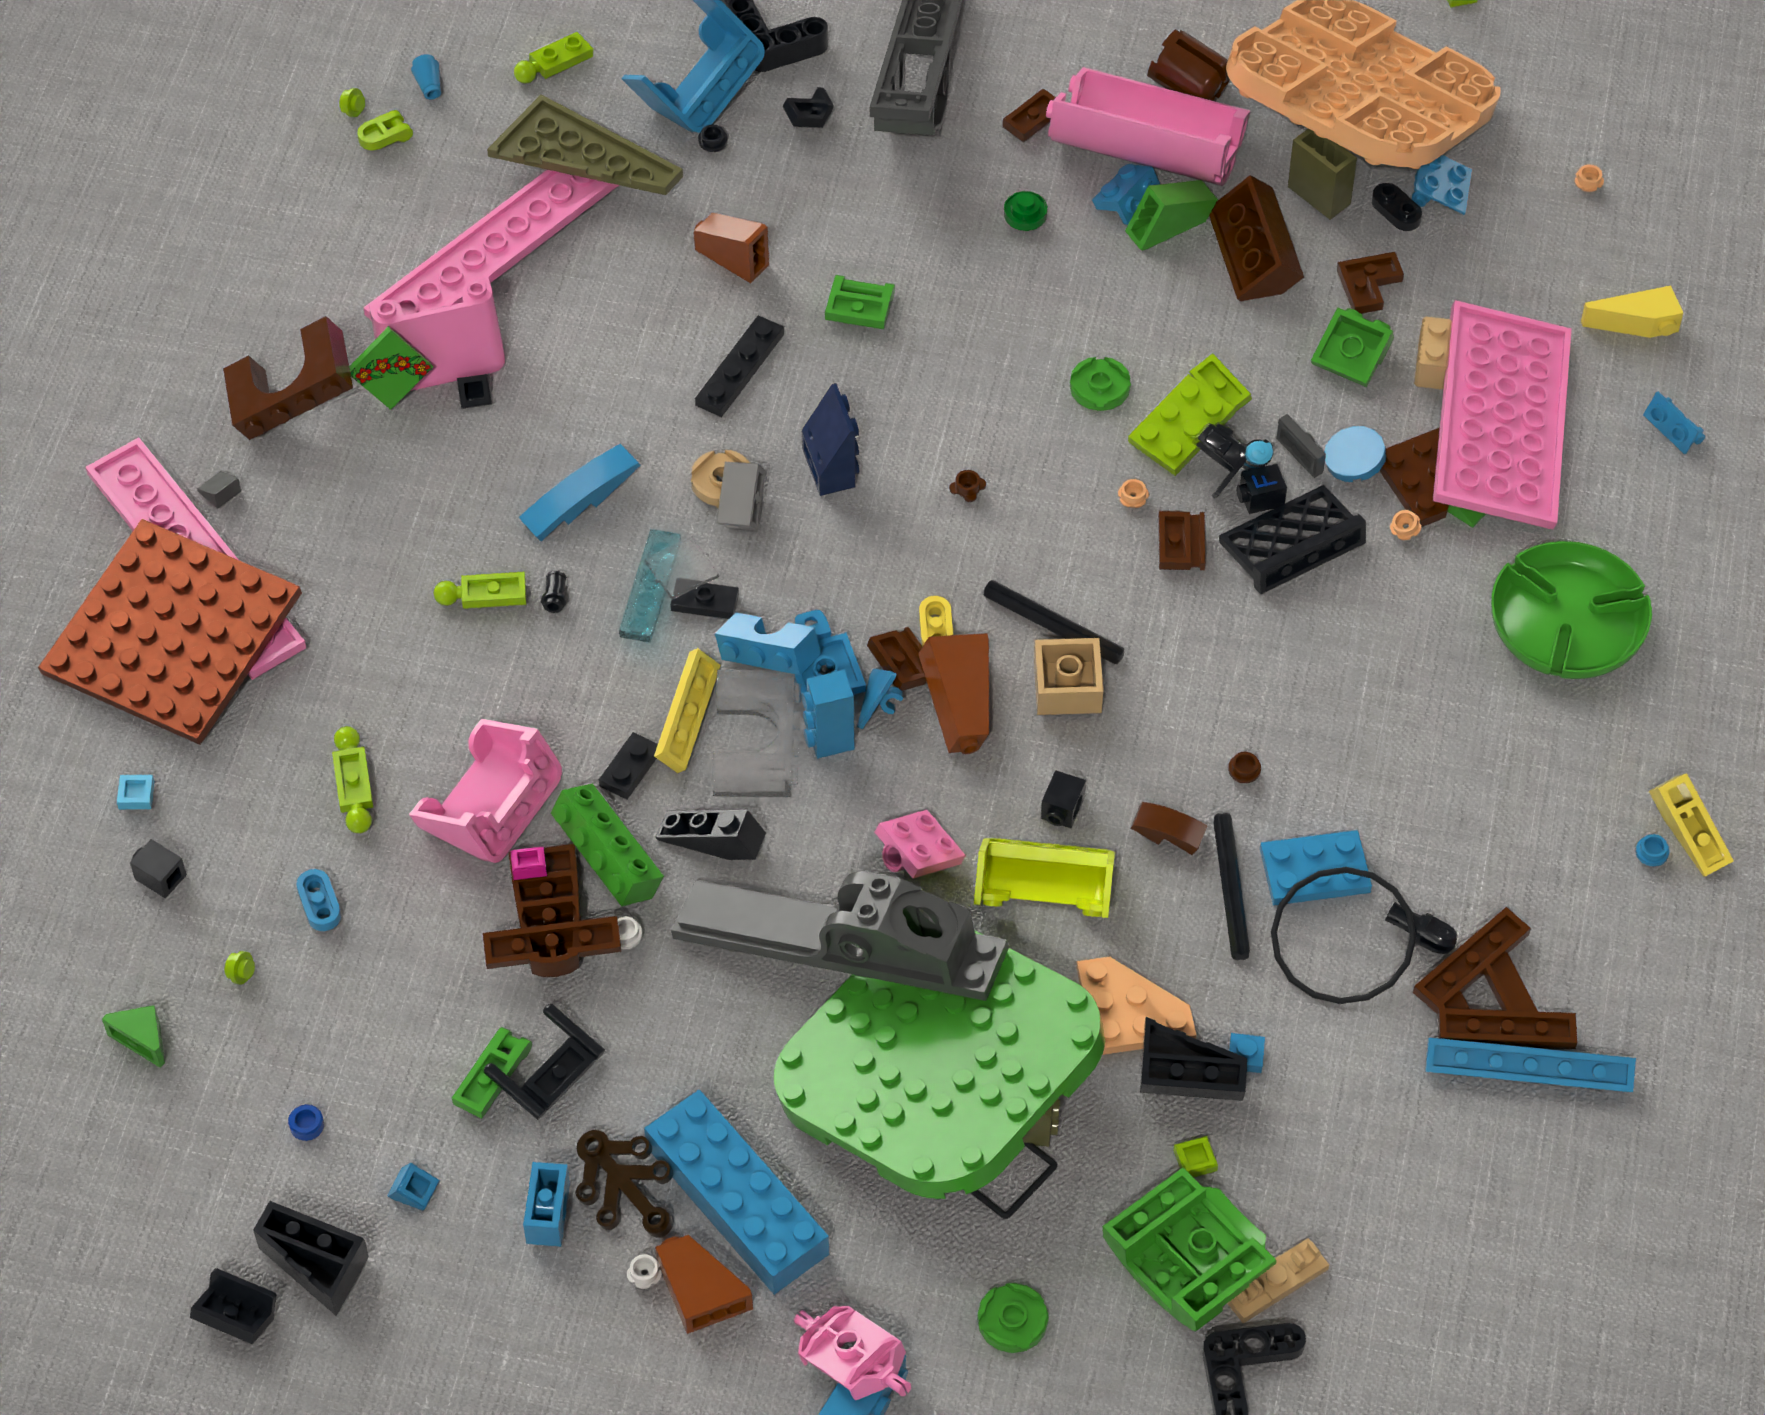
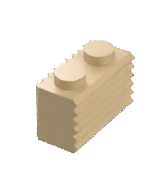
[1414,316,1452,389]

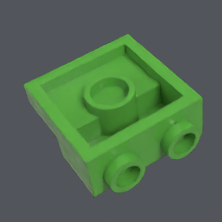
[1311,307,1394,387]

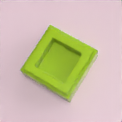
[1173,1136,1218,1178]

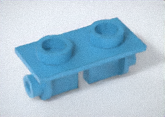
[1643,391,1706,454]

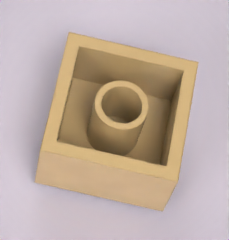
[1034,638,1103,715]

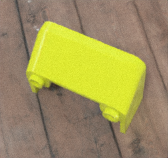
[974,838,1115,918]

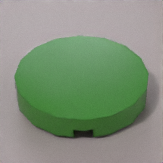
[1070,357,1131,411]
[977,1283,1049,1353]

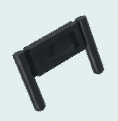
[484,1004,605,1120]

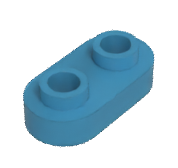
[296,869,341,931]

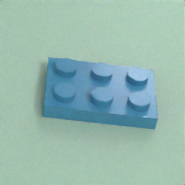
[1260,830,1372,906]

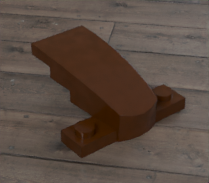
[483,844,622,977]

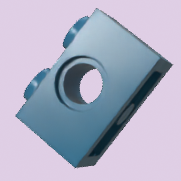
[523,1162,570,1247]

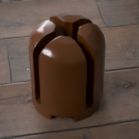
[1147,29,1230,102]

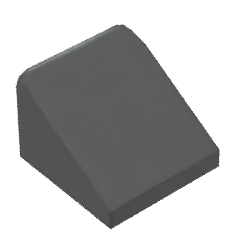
[197,471,241,509]

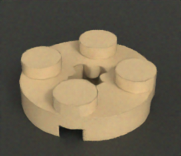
[691,450,750,509]

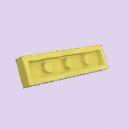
[654,648,721,773]

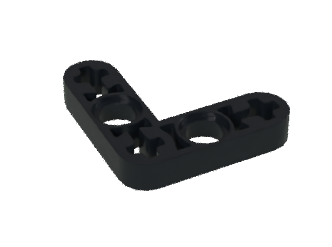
[1203,1323,1306,1415]

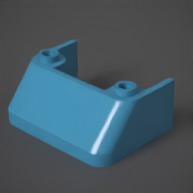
[621,0,765,133]

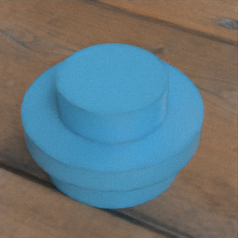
[1636,834,1670,867]

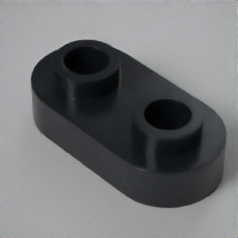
[1372,183,1422,231]

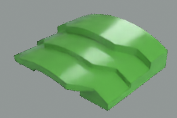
[1102,1167,1276,1332]

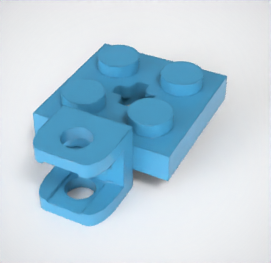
[792,610,866,708]

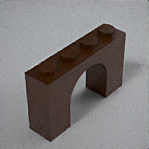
[223,316,353,440]

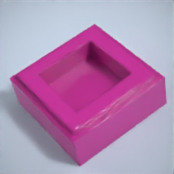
[510,846,547,880]

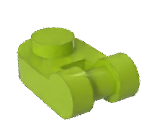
[357,110,413,150]

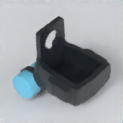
[1192,422,1273,498]

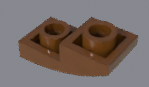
[1131,802,1207,855]

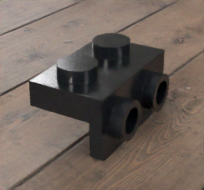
[190,1268,277,1345]

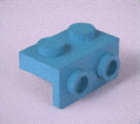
[1092,164,1160,225]

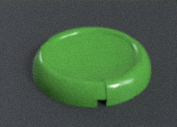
[1491,541,1652,679]

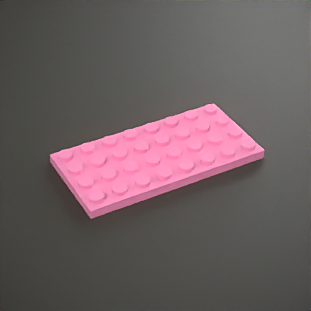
[1433,300,1571,530]

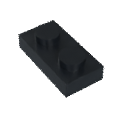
[599,732,658,800]

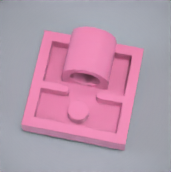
[874,810,966,879]

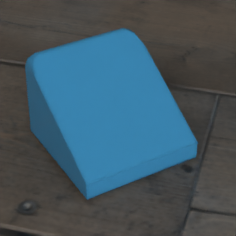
[387,1163,440,1211]

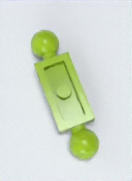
[332,726,374,834]

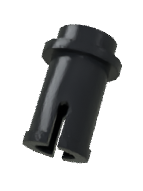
[541,571,567,613]

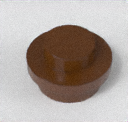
[1228,752,1261,783]

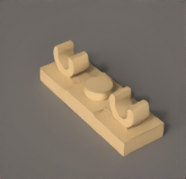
[1227,1238,1329,1324]

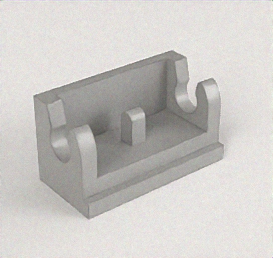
[717,461,766,532]

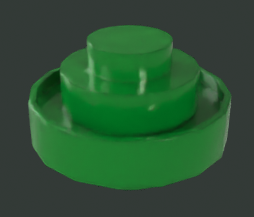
[1004,191,1048,231]

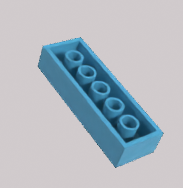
[644,1089,829,1295]

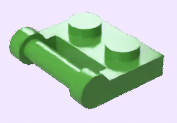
[825,275,895,329]

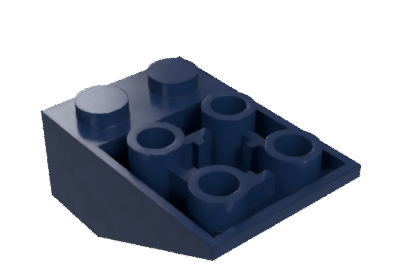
[802,383,860,496]

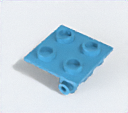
[1412,155,1472,215]

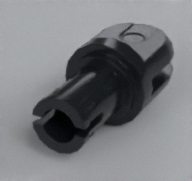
[1385,902,1458,954]

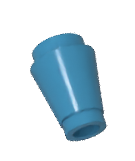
[411,54,441,100]

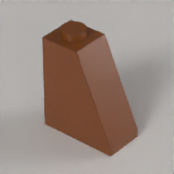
[693,212,769,284]
[655,1235,753,1334]

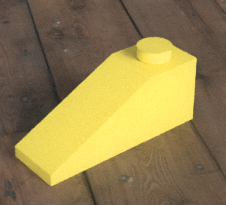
[1581,285,1683,338]
[1649,773,1734,877]

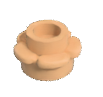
[1574,164,1604,192]
[1118,479,1149,508]
[1390,510,1421,540]

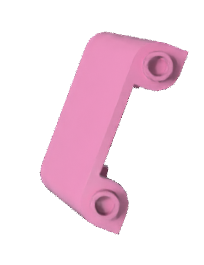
[369,277,505,391]
[409,719,562,863]

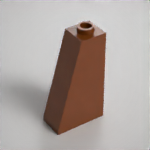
[919,633,989,754]

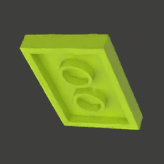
[1128,374,1236,476]

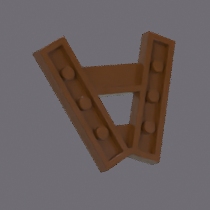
[1413,907,1578,1050]

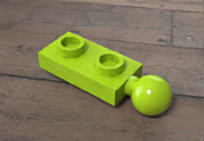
[514,32,593,84]
[433,571,526,609]

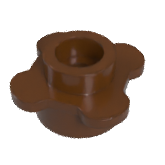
[949,470,986,502]

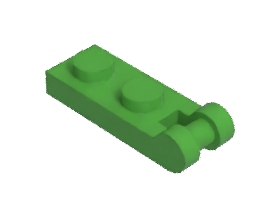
[452,1027,532,1119]

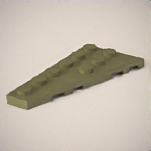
[487,94,683,195]

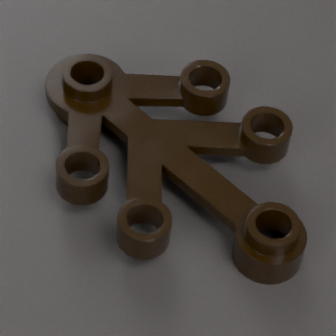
[575,1130,673,1238]

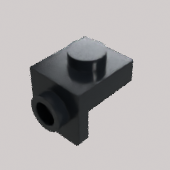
[782,87,834,128]

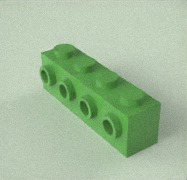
[551,783,664,907]

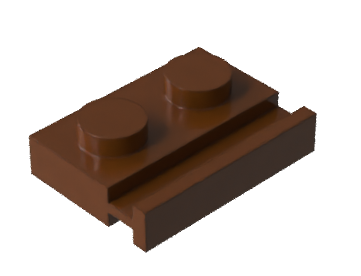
[1158,511,1206,570]
[867,627,926,691]

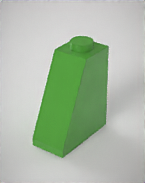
[1125,180,1218,250]

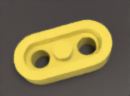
[919,596,953,647]

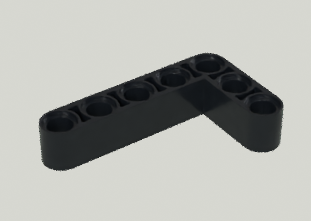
[721,0,828,72]

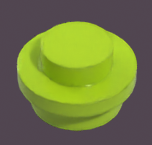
[339,88,365,117]
[224,951,255,985]

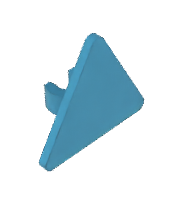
[857,669,903,729]

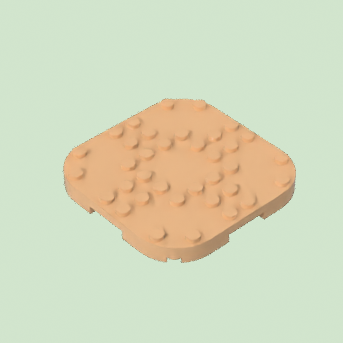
[1226,0,1501,169]

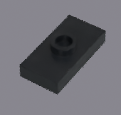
[670,579,739,619]

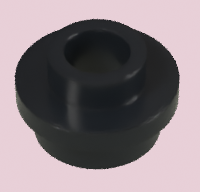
[698,124,728,152]

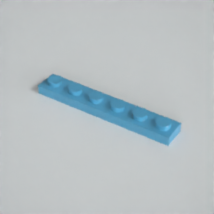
[1425,1038,1636,1092]

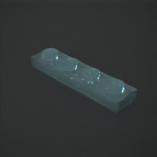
[619,529,681,643]

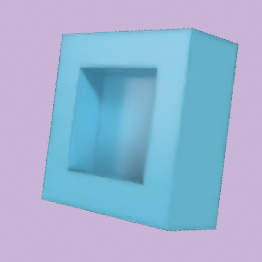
[117,775,155,810]

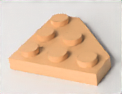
[1076,957,1197,1055]

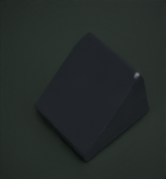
[457,374,492,409]

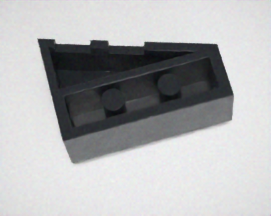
[1140,1017,1247,1101]
[253,1201,369,1316]

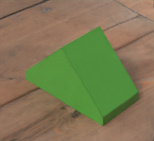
[102,1005,165,1068]

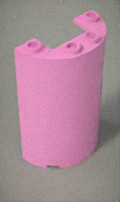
[1046,67,1250,186]

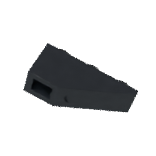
[656,809,766,860]

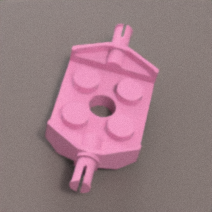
[794,1306,911,1401]

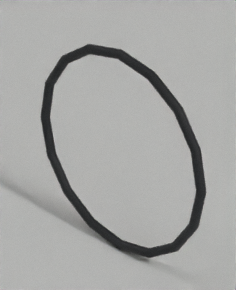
[1271,867,1417,1004]

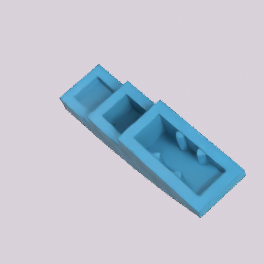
[518,444,641,541]

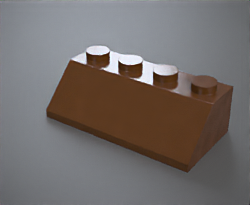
[1209,175,1304,301]

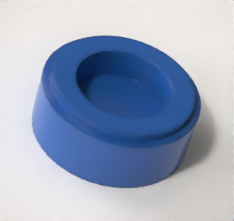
[288,1104,324,1141]

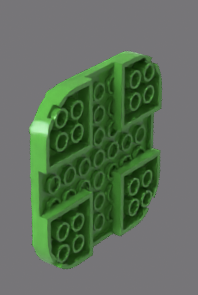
[774,930,1105,1199]

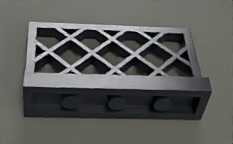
[1219,485,1366,594]

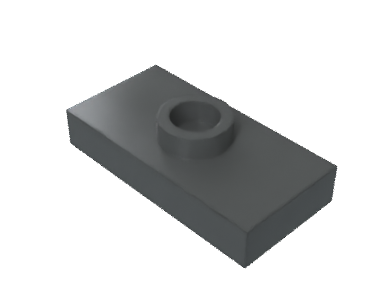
[1276,414,1326,478]

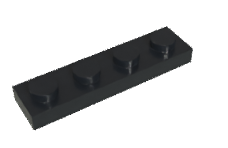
[695,315,784,418]

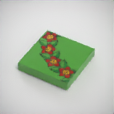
[349,326,433,410]

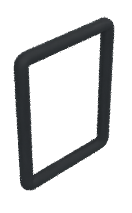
[971,1143,1057,1219]

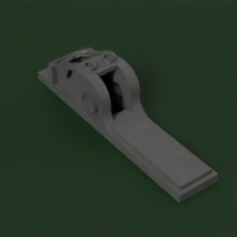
[869,0,963,135]
[671,871,1009,1001]

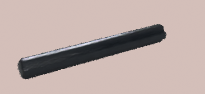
[984,580,1125,664]
[1213,813,1250,961]

